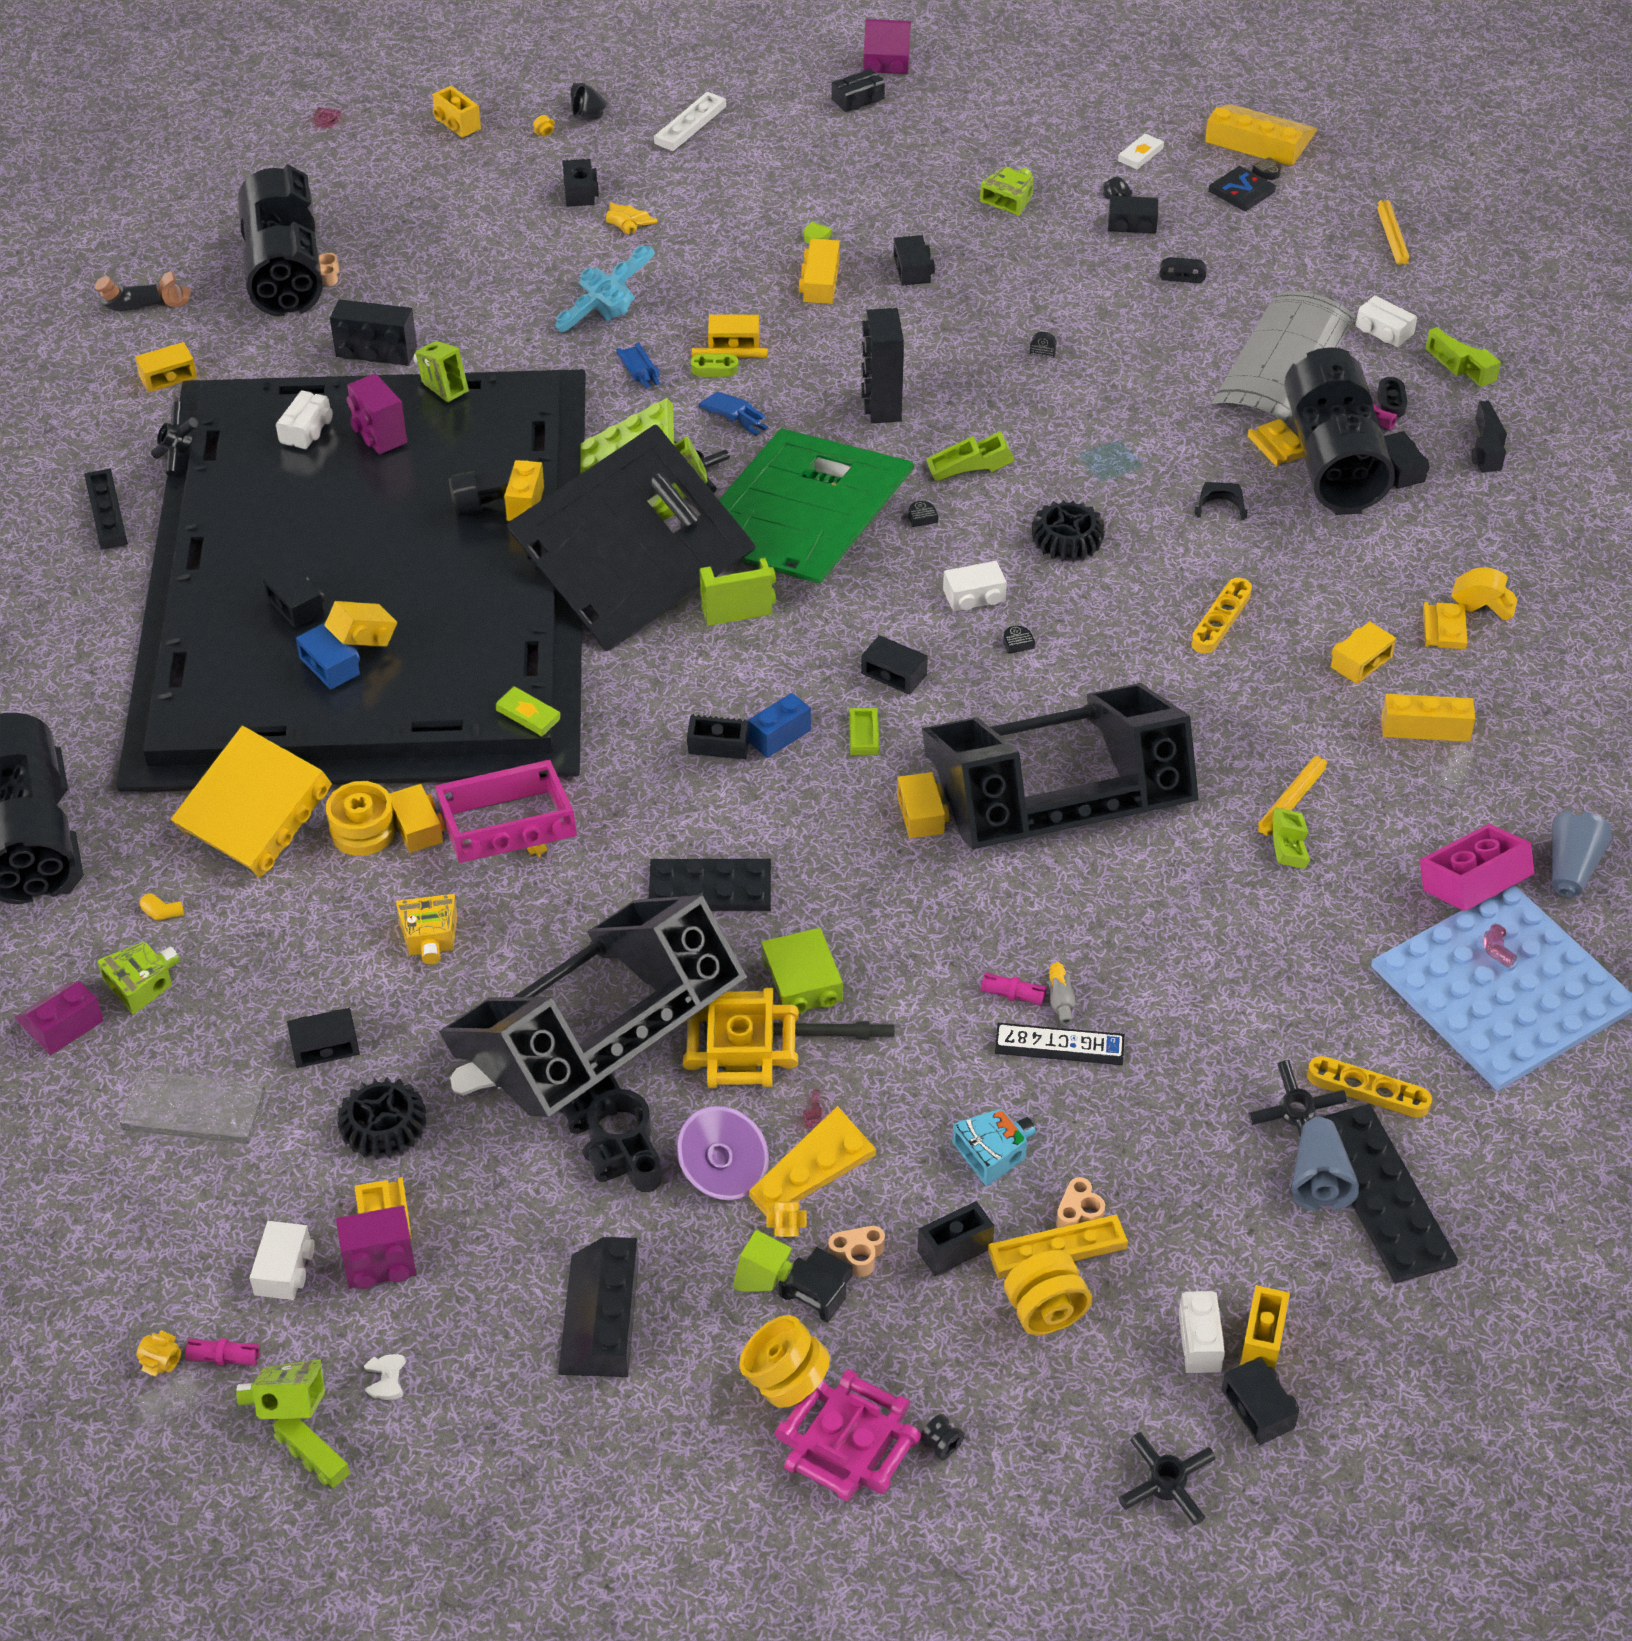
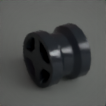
[920,1414,965,1460]

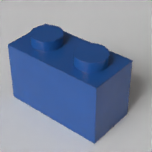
[296,623,360,690]
[748,693,811,758]

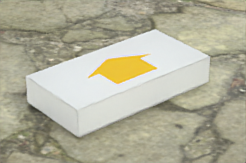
[1118,134,1164,170]

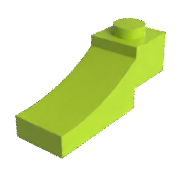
[1425,327,1501,387]
[926,431,1015,481]

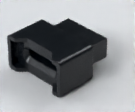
[778,1247,853,1323]

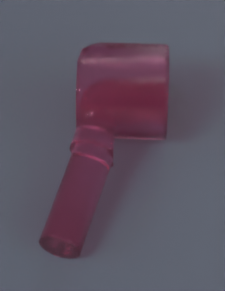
[803,1089,822,1129]

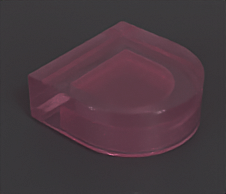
[314,107,341,128]

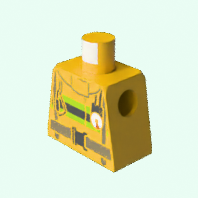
[396,894,458,965]

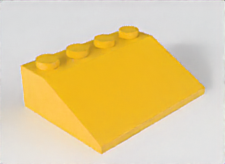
[1205,104,1317,166]

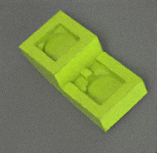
[1273,807,1310,869]

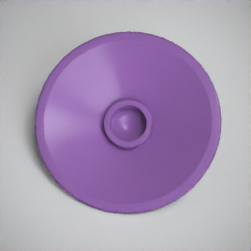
[677,1106,769,1201]

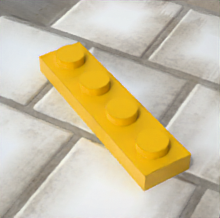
[988,1214,1128,1279]

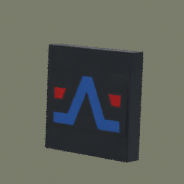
[1208,165,1276,211]

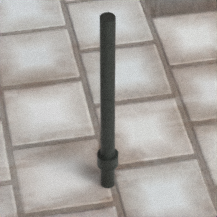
[704,1021,895,1040]

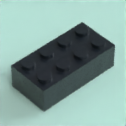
[861,308,904,424]

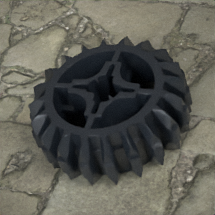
[1032,500,1105,562]
[338,1076,427,1160]

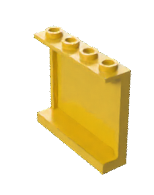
[170,726,332,878]

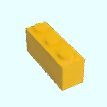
[799,239,840,304]
[1381,694,1476,742]

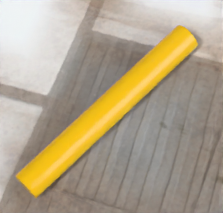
[692,348,768,358]

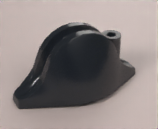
[570,83,607,119]

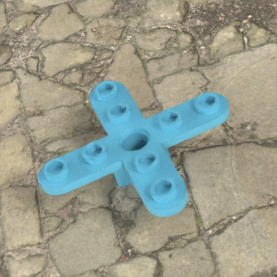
[555,245,655,332]

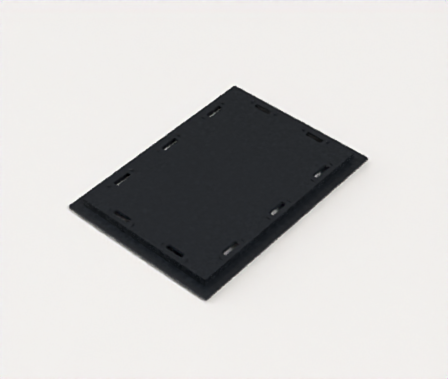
[116,369,586,792]

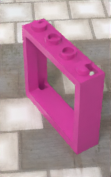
[435,760,577,863]

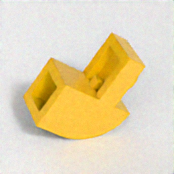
[1451,567,1518,621]

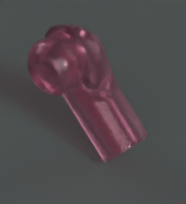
[1484,924,1517,968]

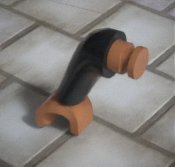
[95,271,191,311]

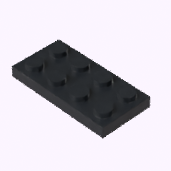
[649,858,771,911]

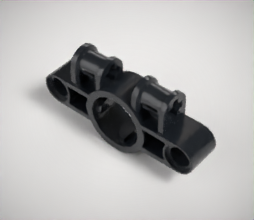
[559,1073,662,1192]

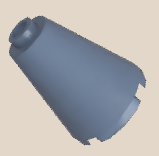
[1552,810,1613,898]
[1291,1117,1359,1211]

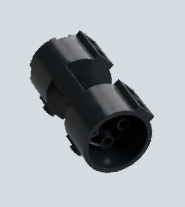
[238,164,323,317]
[1284,347,1395,515]
[0,713,84,905]

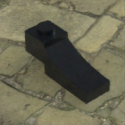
[1471,400,1507,473]

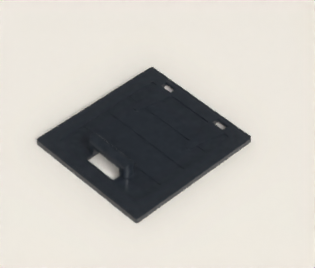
[507,424,756,651]

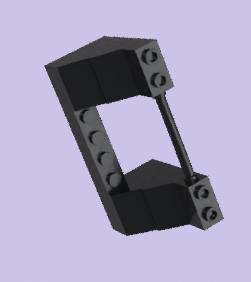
[922,683,1199,849]
[439,895,747,1117]

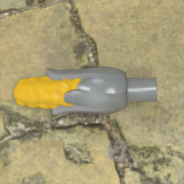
[1046,962,1075,1026]

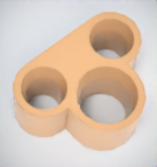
[319,253,339,286]
[1056,1177,1105,1228]
[828,1226,885,1277]

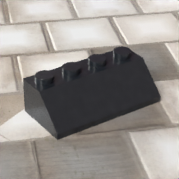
[558,1237,639,1377]

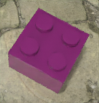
[347,373,407,454]
[336,1205,417,1289]

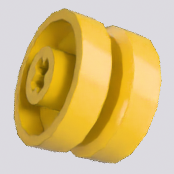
[326,781,396,856]
[1004,1250,1093,1336]
[739,1315,830,1408]

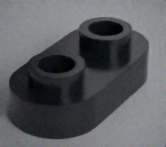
[1377,377,1408,418]

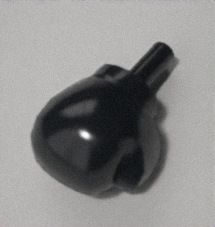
[1103,176,1132,200]

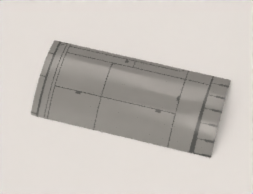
[1211,291,1356,428]

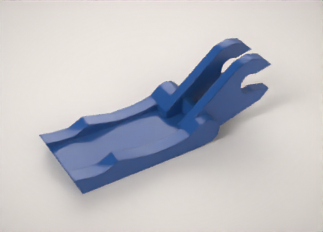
[616,343,661,388]
[699,391,768,436]

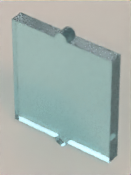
[1080,440,1142,481]

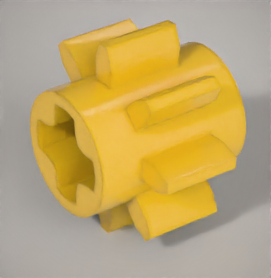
[766,1201,807,1237]
[136,1330,181,1377]

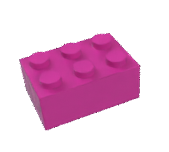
[1419,823,1535,911]

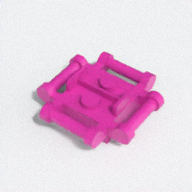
[774,1369,921,1502]

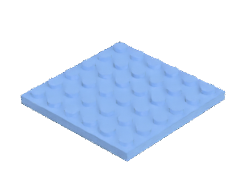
[1371,885,1632,1091]

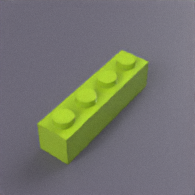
[273,1418,350,1488]

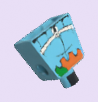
[952,1109,1036,1186]

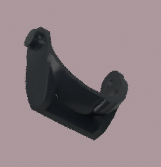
[1194,482,1248,520]

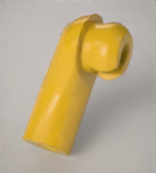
[140,893,184,921]

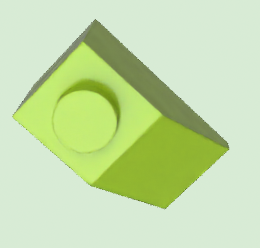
[732,1229,793,1292]

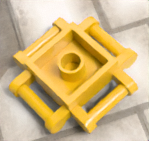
[683,988,799,1088]

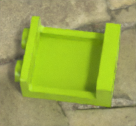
[700,558,776,626]
[761,927,843,1014]

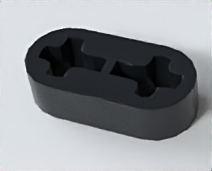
[1159,257,1207,284]

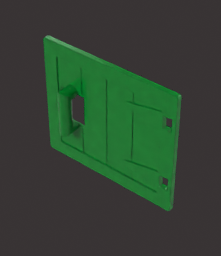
[719,428,914,584]

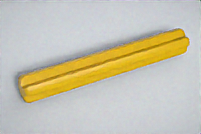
[1377,200,1410,265]
[1257,756,1327,836]

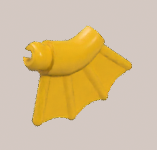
[606,202,658,235]

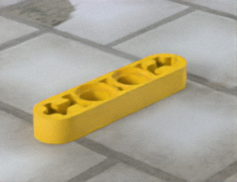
[1191,578,1252,654]
[1307,1056,1432,1118]

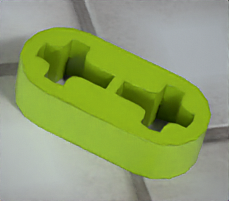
[690,354,739,377]

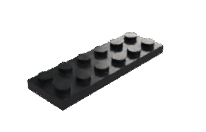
[1322,1103,1458,1284]

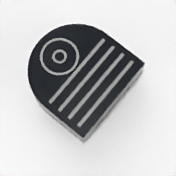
[1252,157,1281,180]
[1030,332,1057,358]
[908,501,939,527]
[1003,626,1035,654]

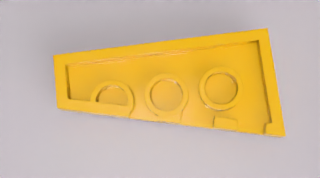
[749,1106,876,1216]

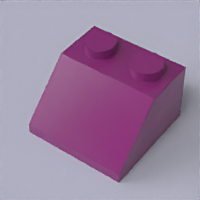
[863,19,911,74]
[15,981,104,1056]

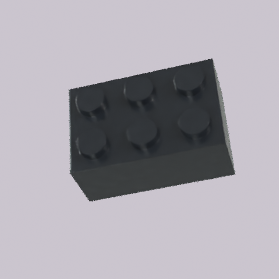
[330,299,417,366]

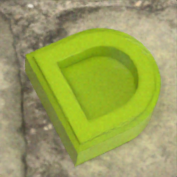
[804,221,832,244]

